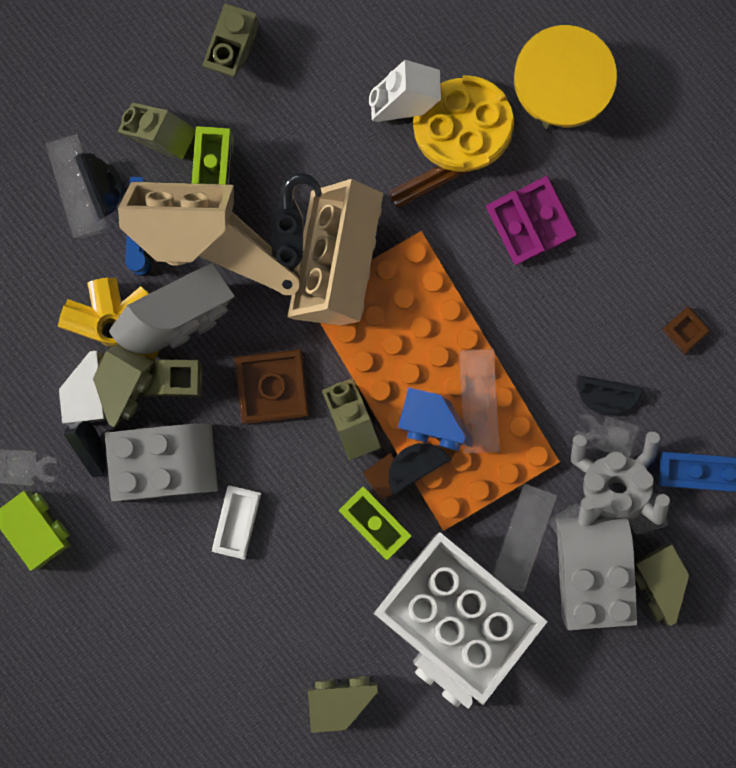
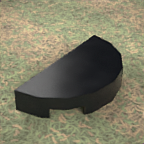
[75,153,123,220]
[576,375,644,416]
[63,420,105,477]
[388,443,452,495]

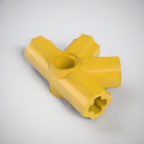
[58,277,159,361]

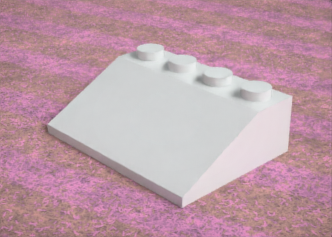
[373,532,548,705]

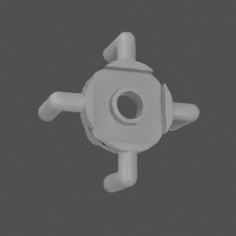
[571,432,670,527]

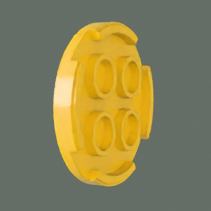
[514,25,617,128]
[413,75,514,172]

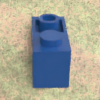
[398,387,473,451]

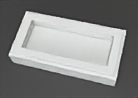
[211,485,262,560]

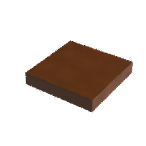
[234,349,309,424]

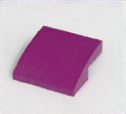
[486,175,578,266]

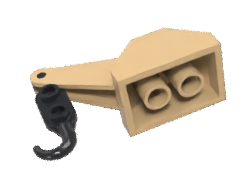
[118,173,322,295]

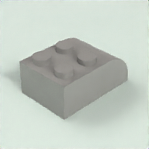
[109,263,235,354]
[105,423,218,502]
[556,516,637,630]

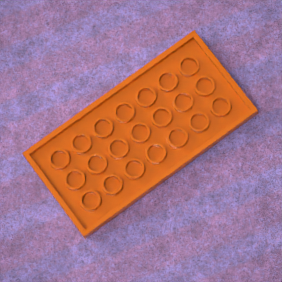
[320,231,560,531]

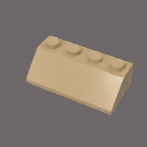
[287,179,383,325]

